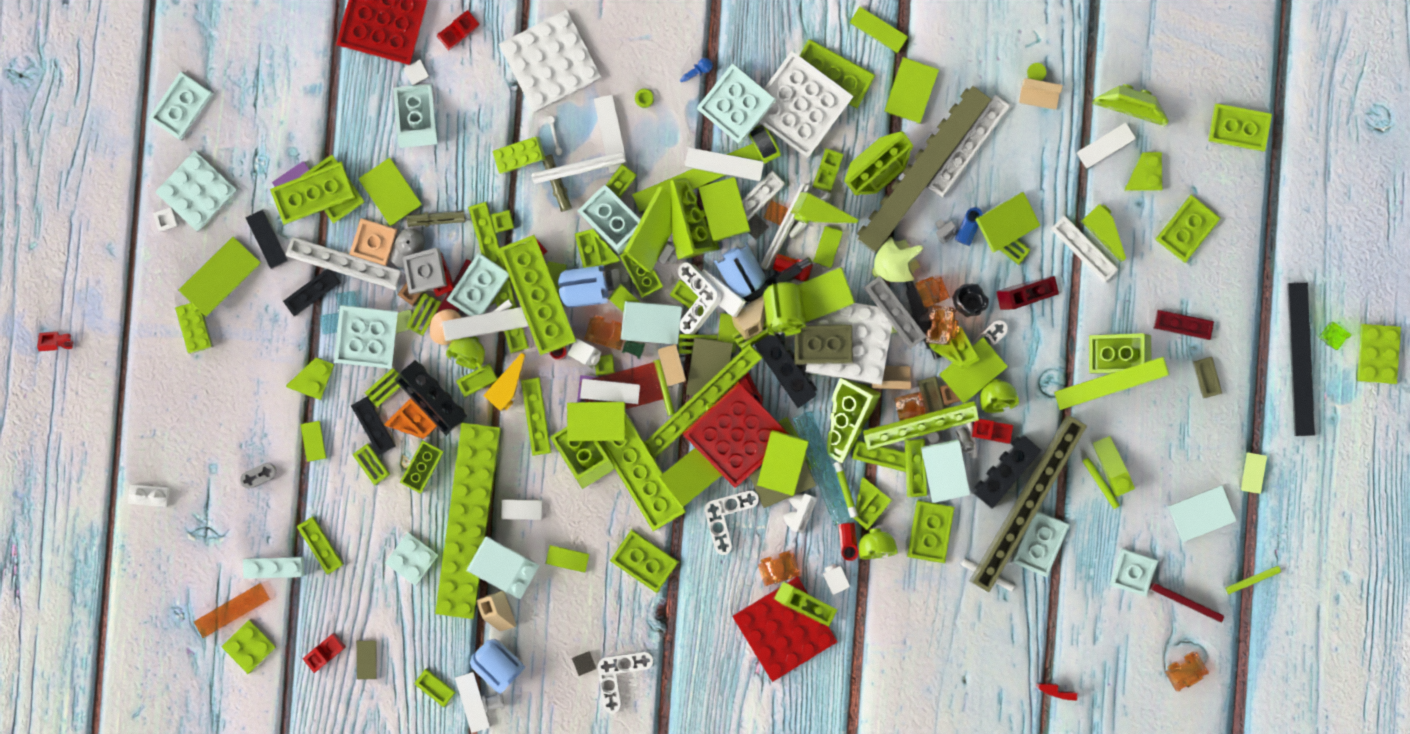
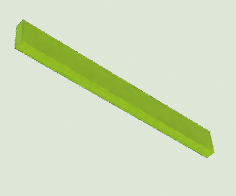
[632,135,780,212]
[468,202,529,354]
[645,344,763,458]

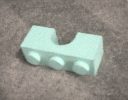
[243,557,305,579]

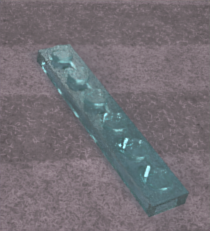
[792,411,852,525]

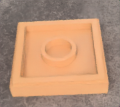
[349,218,398,266]

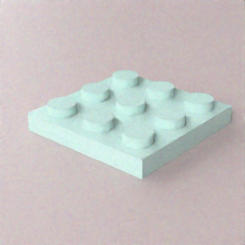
[697,63,776,144]
[155,150,237,232]
[334,305,398,369]

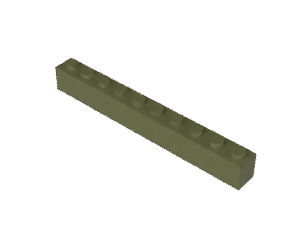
[857,86,991,253]
[969,416,1087,592]

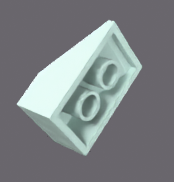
[393,84,438,148]
[578,185,640,255]
[467,537,539,599]

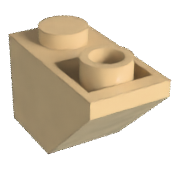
[732,296,766,341]
[476,590,517,631]

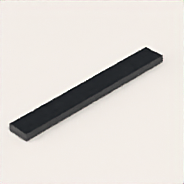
[1287,282,1315,436]

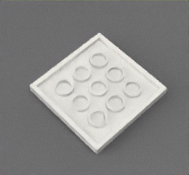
[499,9,602,113]
[759,51,853,158]
[806,303,892,385]

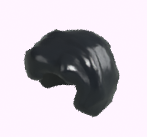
[952,283,989,318]

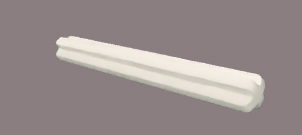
[532,152,625,184]
[760,184,811,271]

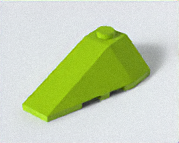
[670,178,720,260]
[826,378,881,463]

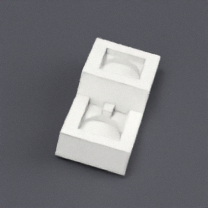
[500,500,542,520]

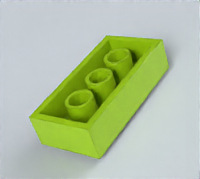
[492,136,546,174]
[619,253,663,298]
[175,303,213,354]
[399,440,445,494]

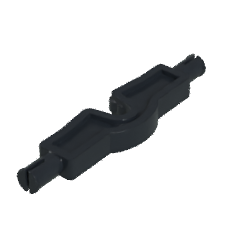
[741,257,812,304]
[905,281,941,360]

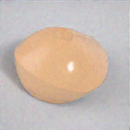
[430,309,462,345]

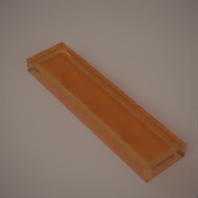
[194,583,270,638]

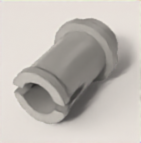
[955,427,975,453]

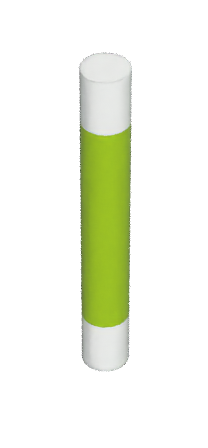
[834,462,858,518]

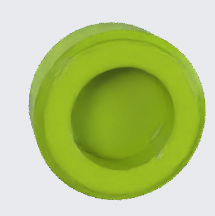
[1027,63,1046,81]
[635,88,654,108]

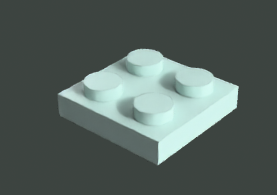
[385,532,439,586]

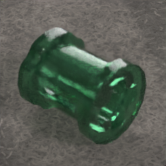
[622,340,646,359]

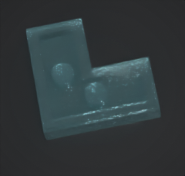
[320,291,358,335]

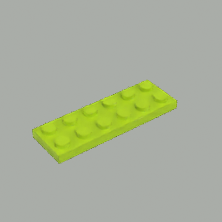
[498,235,576,356]
[598,413,686,531]

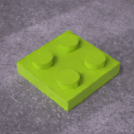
[221,620,276,674]

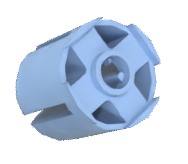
[714,242,766,297]
[558,265,609,308]
[470,639,526,694]

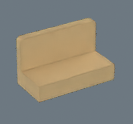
[1019,78,1063,110]
[657,344,686,386]
[871,366,911,389]

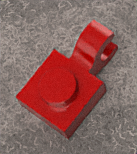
[37,331,73,352]

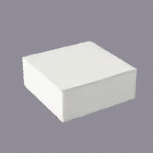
[403,60,429,86]
[153,208,178,232]

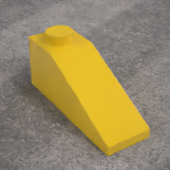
[483,353,526,411]

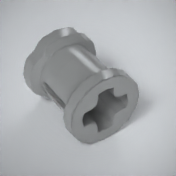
[482,693,504,712]

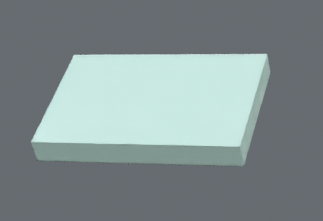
[148,71,213,140]
[447,252,509,316]
[621,301,682,344]
[921,439,970,503]
[1168,485,1236,542]
[1012,511,1070,577]

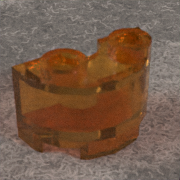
[915,276,950,308]
[926,305,959,345]
[584,315,623,350]
[894,391,925,421]
[757,551,801,586]
[1165,651,1209,692]

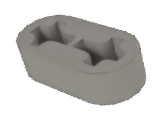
[240,463,276,489]

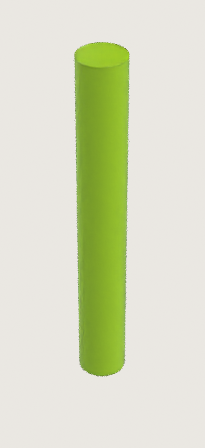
[653,359,675,416]
[1082,457,1120,509]
[1225,566,1281,595]

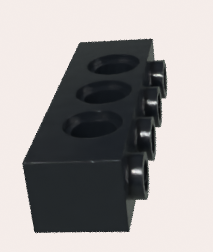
[754,333,818,408]
[394,360,467,436]
[973,435,1042,509]

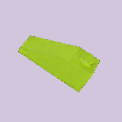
[1081,204,1126,262]
[1092,436,1135,497]
[774,582,838,627]

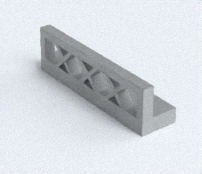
[864,276,926,349]

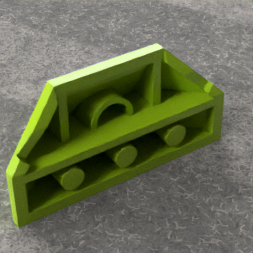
[1092,84,1169,126]
[844,131,913,196]

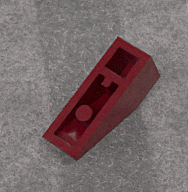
[996,276,1059,310]

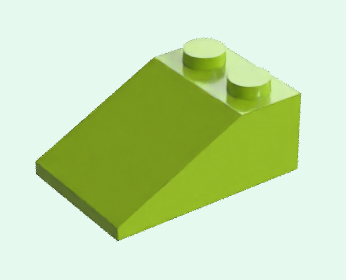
[790,192,858,224]
[1089,333,1152,374]
[550,427,615,489]

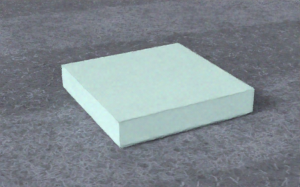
[1109,548,1158,597]

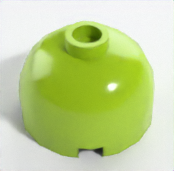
[446,336,485,370]
[980,379,1020,413]
[859,528,898,560]

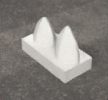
[128,484,169,507]
[783,494,817,534]

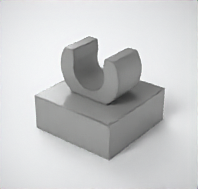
[935,219,958,244]
[657,243,678,264]
[606,269,628,291]

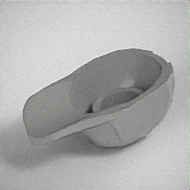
[390,228,425,268]

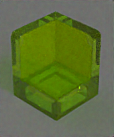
[1318,321,1352,350]

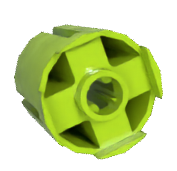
[763,282,806,336]

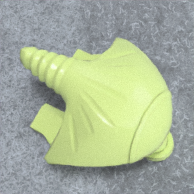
[872,237,923,282]

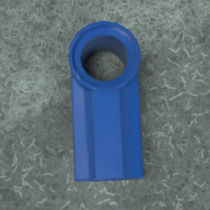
[955,207,983,246]

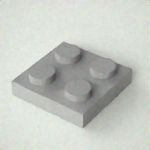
[402,248,447,295]

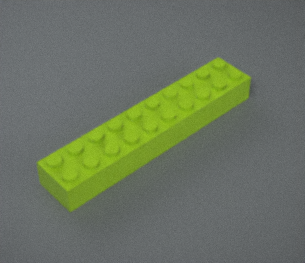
[435,423,501,619]

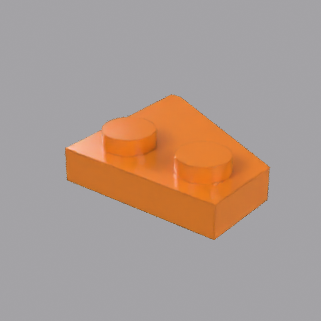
[384,398,437,439]

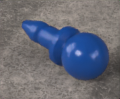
[680,58,713,82]

